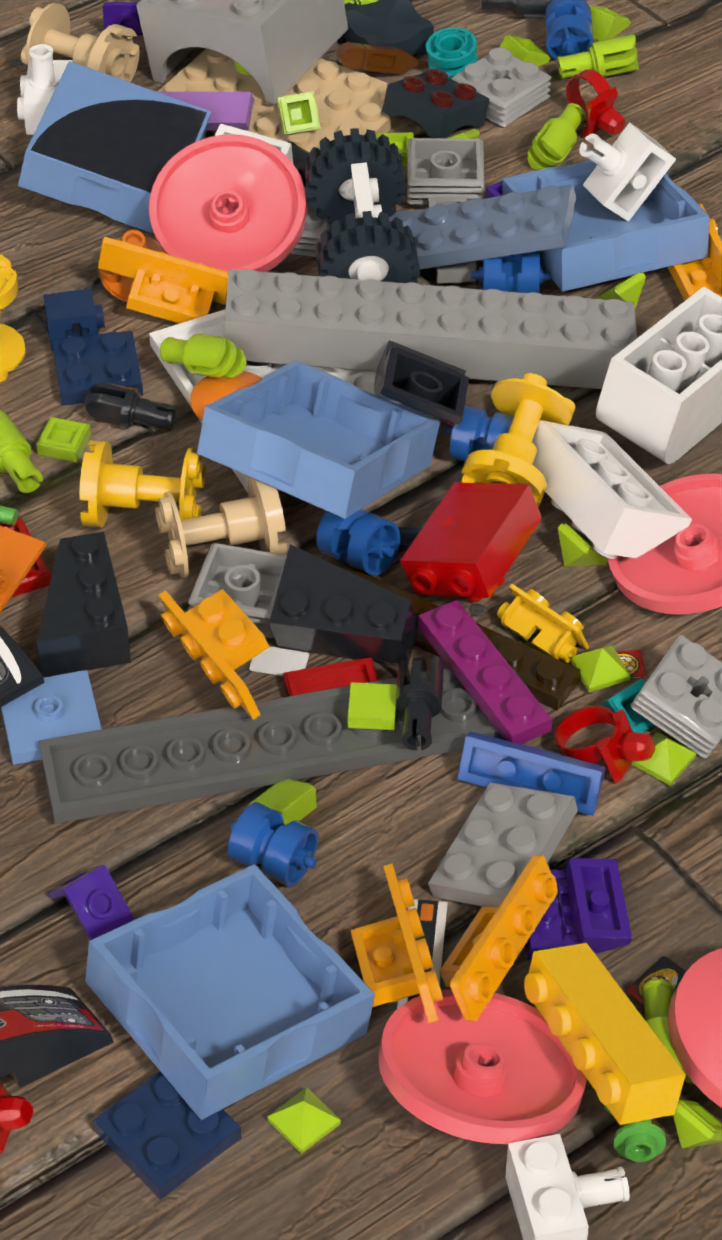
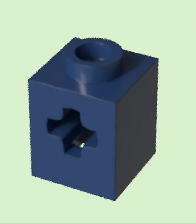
[43,289,105,351]

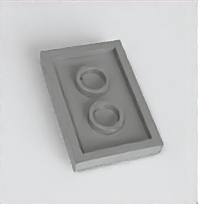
[428,782,578,907]

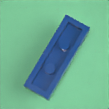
[457,731,606,816]

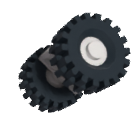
[305,128,420,283]

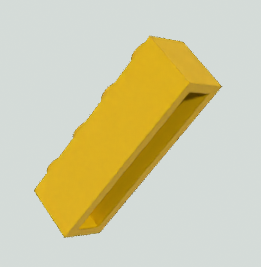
[524,943,686,1125]

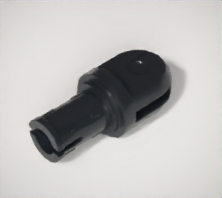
[84,382,176,431]

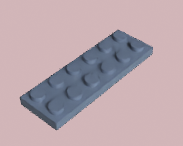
[388,184,576,269]

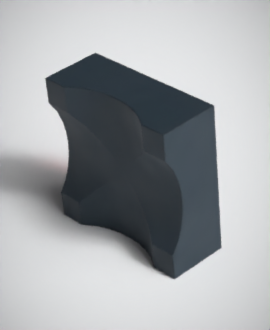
[343,0,434,57]
[382,69,490,139]

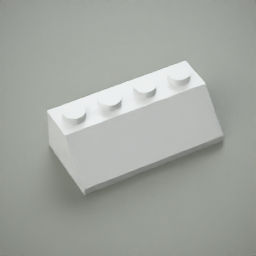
[532,420,692,559]

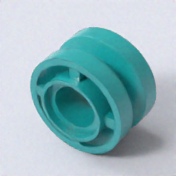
[426,27,478,79]

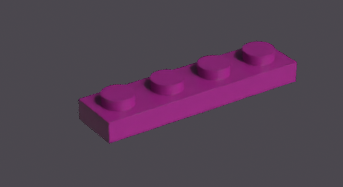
[418,600,552,744]

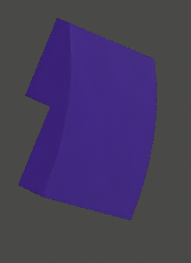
[525,858,632,960]

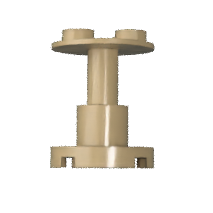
[21,3,140,82]
[155,477,287,578]

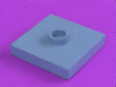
[1,670,102,765]

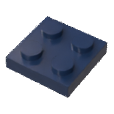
[52,330,143,406]
[93,1071,242,1200]

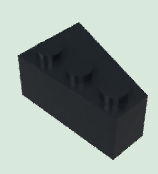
[37,531,131,678]
[269,544,418,665]

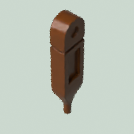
[336,42,428,74]

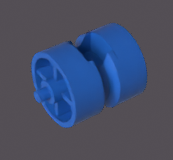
[545,0,593,60]
[471,251,551,293]
[444,405,514,461]
[317,509,400,576]
[228,802,319,887]

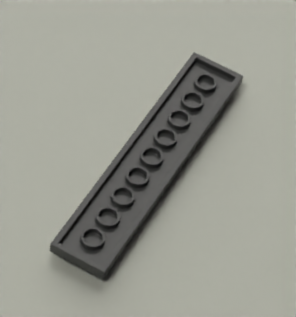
[39,668,504,824]

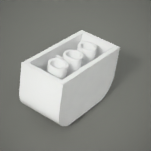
[596,287,722,464]

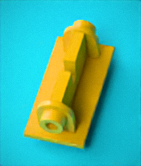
[497,584,589,663]

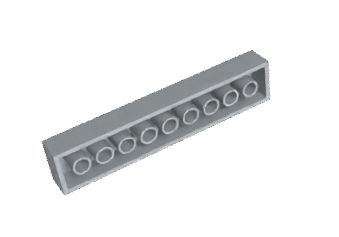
[224,269,637,389]

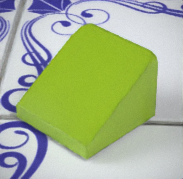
[589,5,631,41]
[500,35,551,67]
[250,779,317,825]

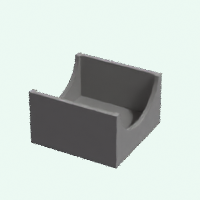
[136,0,348,104]

